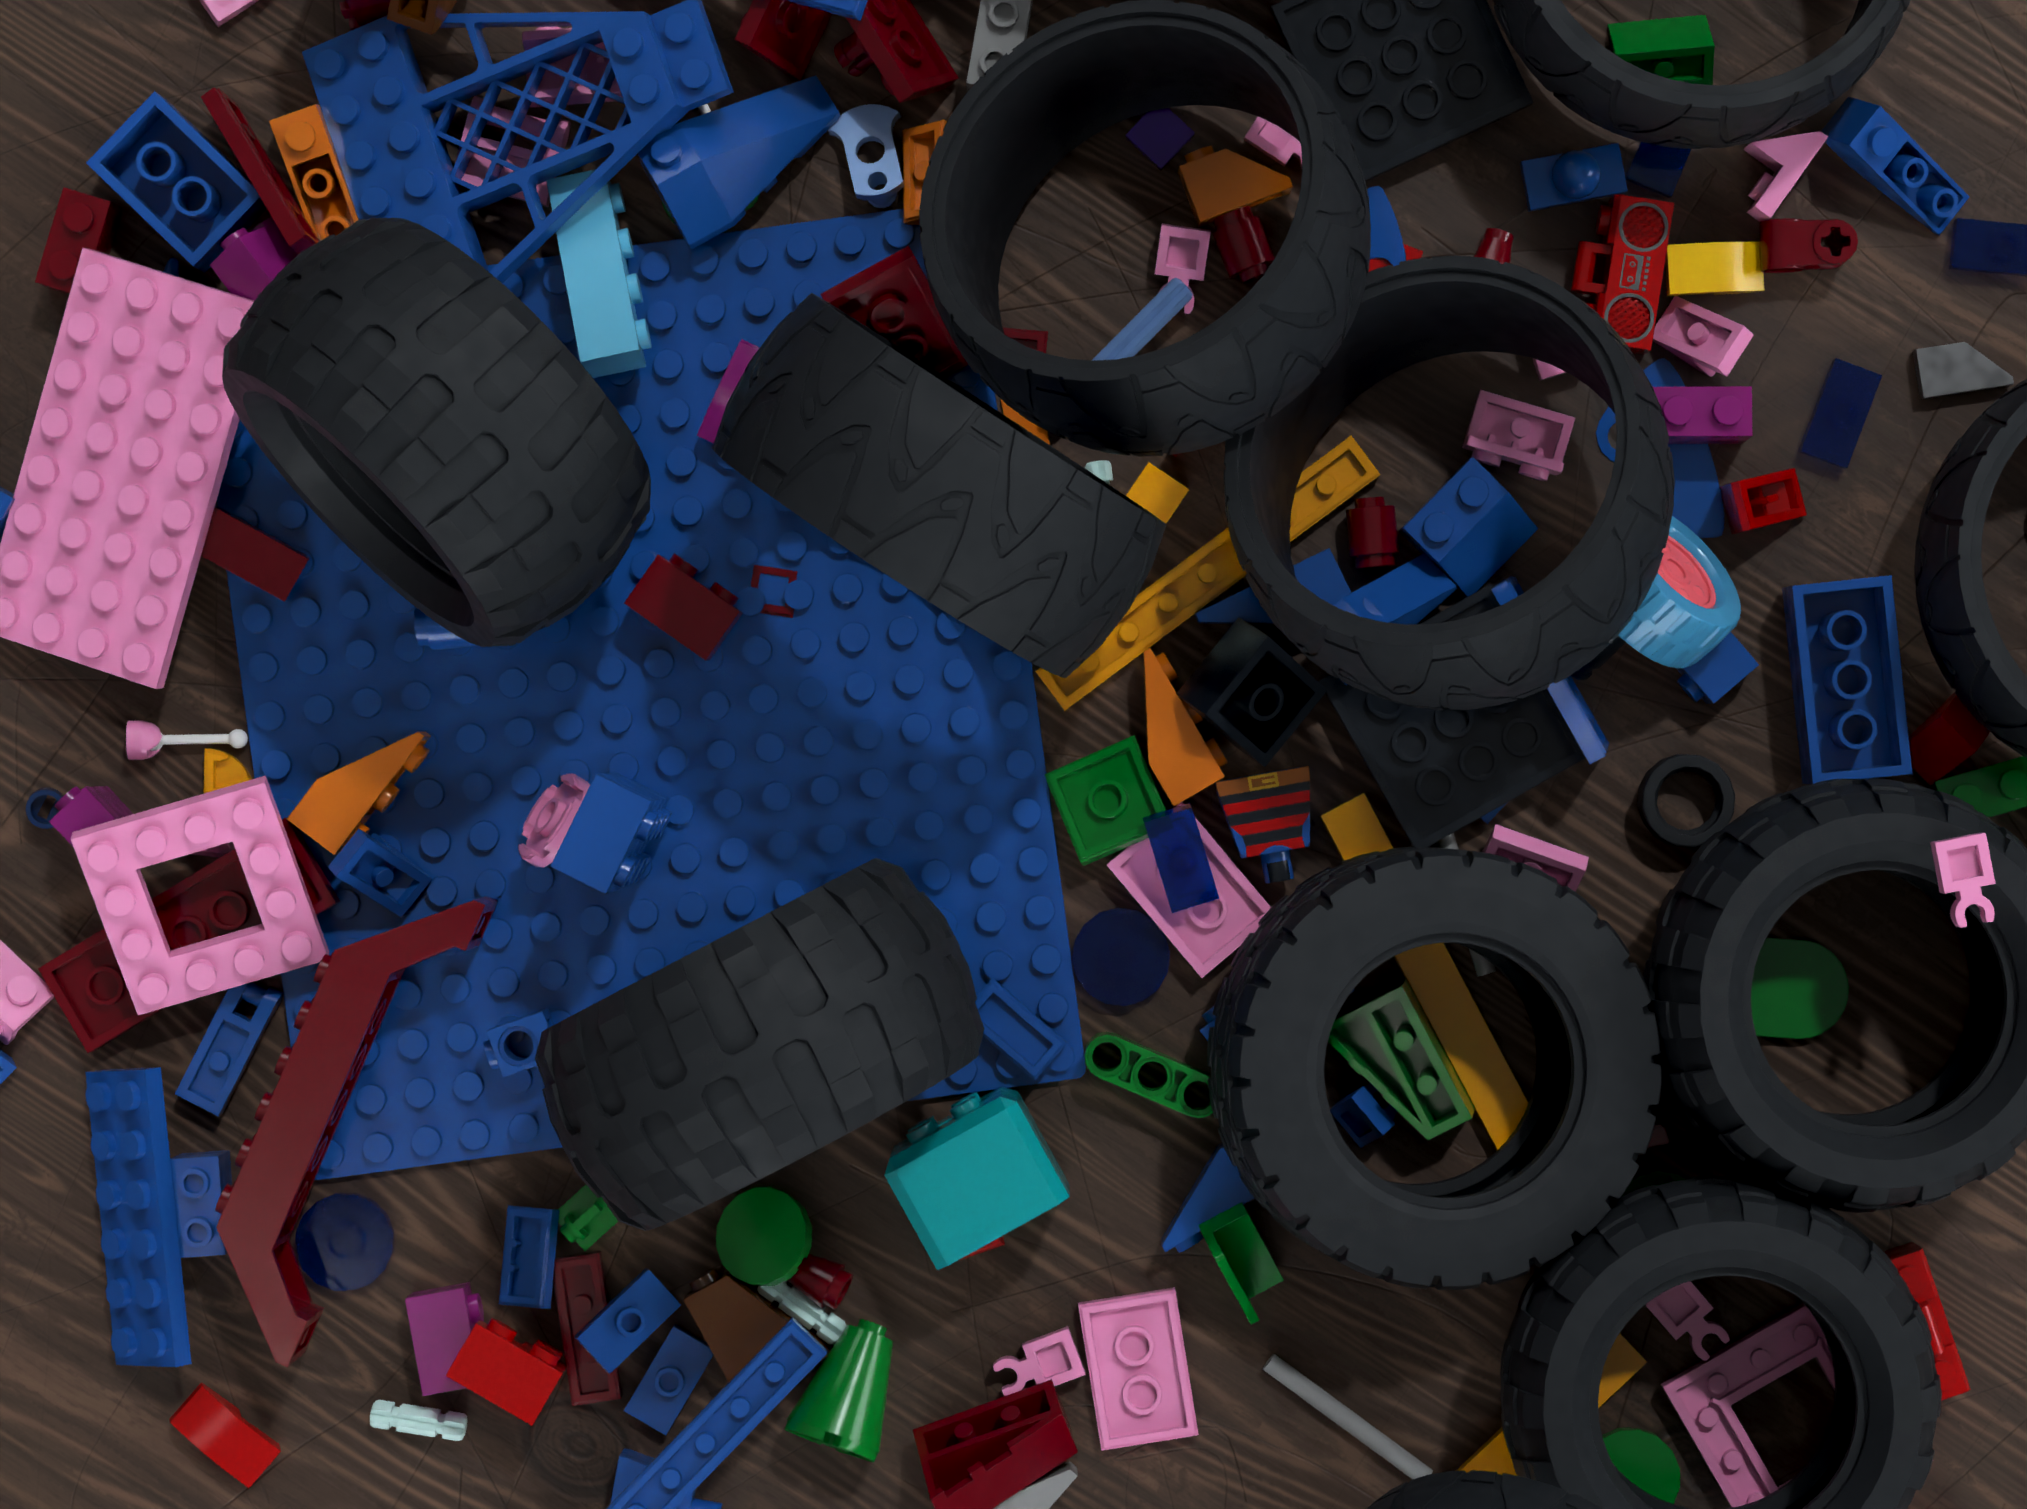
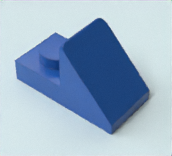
[328,829,432,918]

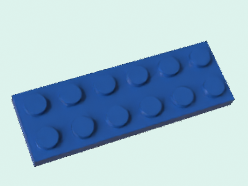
[85,1067,192,1367]

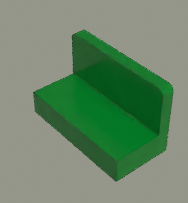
[1608,15,1715,85]
[1198,1202,1284,1325]

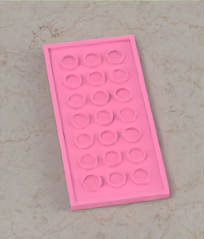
[0,248,254,689]

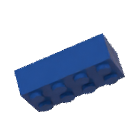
[1782,575,1912,784]
[550,772,672,894]

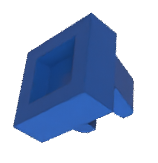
[1330,1083,1397,1148]

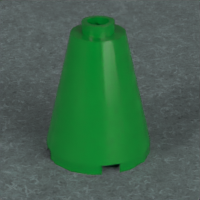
[784,1319,893,1462]

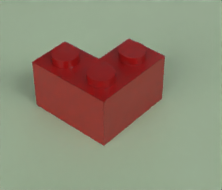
[445,1318,567,1426]

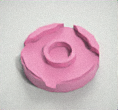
[518,774,590,868]

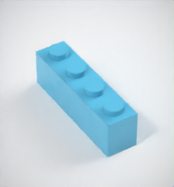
[547,169,652,378]

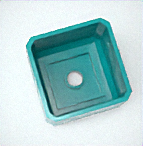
[884,1086,1070,1270]

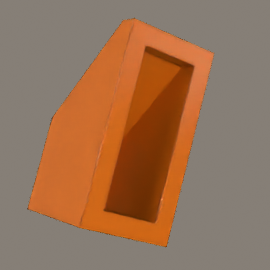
[1178,146,1293,227]

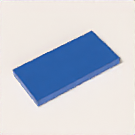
[1491,576,1609,764]

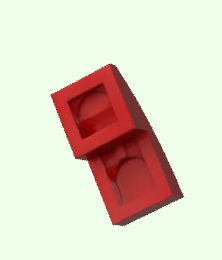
[169,1382,281,1488]

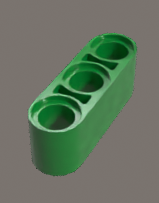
[1084,1031,1213,1118]

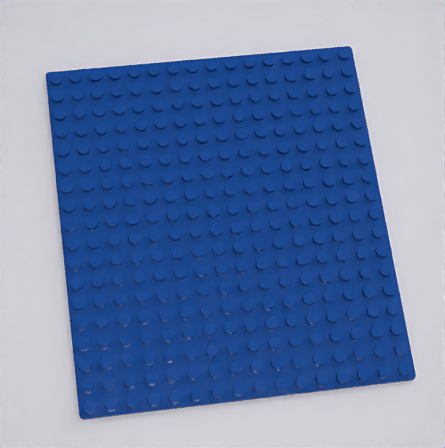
[217,209,1086,1180]

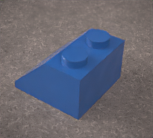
[1398,457,1538,598]

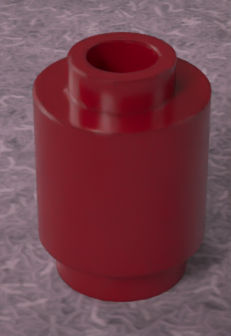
[1213,206,1275,284]
[1346,497,1399,569]

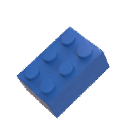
[86,91,267,273]

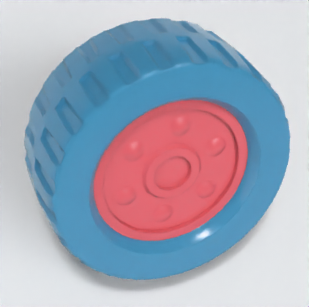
[1571,516,1741,680]

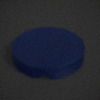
[1072,907,1170,1006]
[296,1193,394,1291]

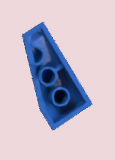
[637,75,841,250]

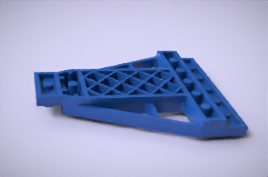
[302,0,734,283]

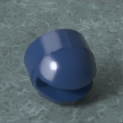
[26,787,63,829]

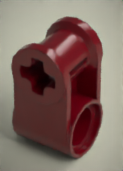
[1759,218,1858,273]

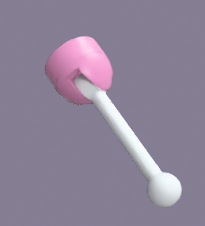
[126,720,248,760]

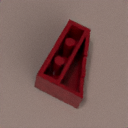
[913,1379,1078,1509]

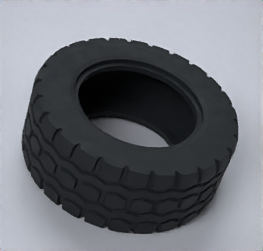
[1207,847,1662,1290]

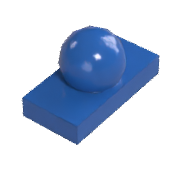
[1520,143,1628,212]

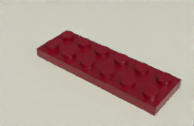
[38,817,341,1053]

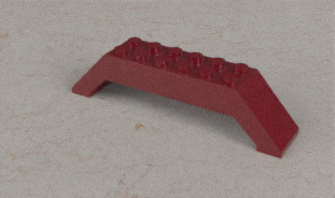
[215,896,498,1367]

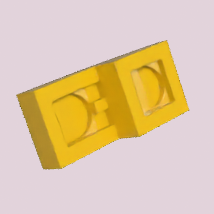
[1665,242,1765,296]

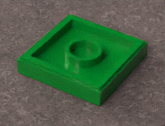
[1044,735,1174,866]

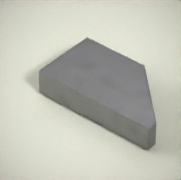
[1913,342,2014,399]

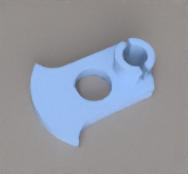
[828,104,904,208]

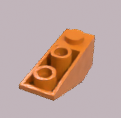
[269,104,359,241]
[1143,648,1228,806]
[287,732,431,855]

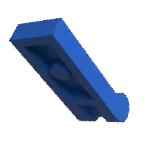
[175,982,284,1116]

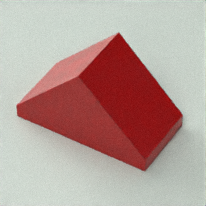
[1720,468,1807,534]
[1909,692,1990,786]

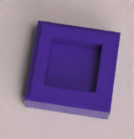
[1125,108,1195,171]

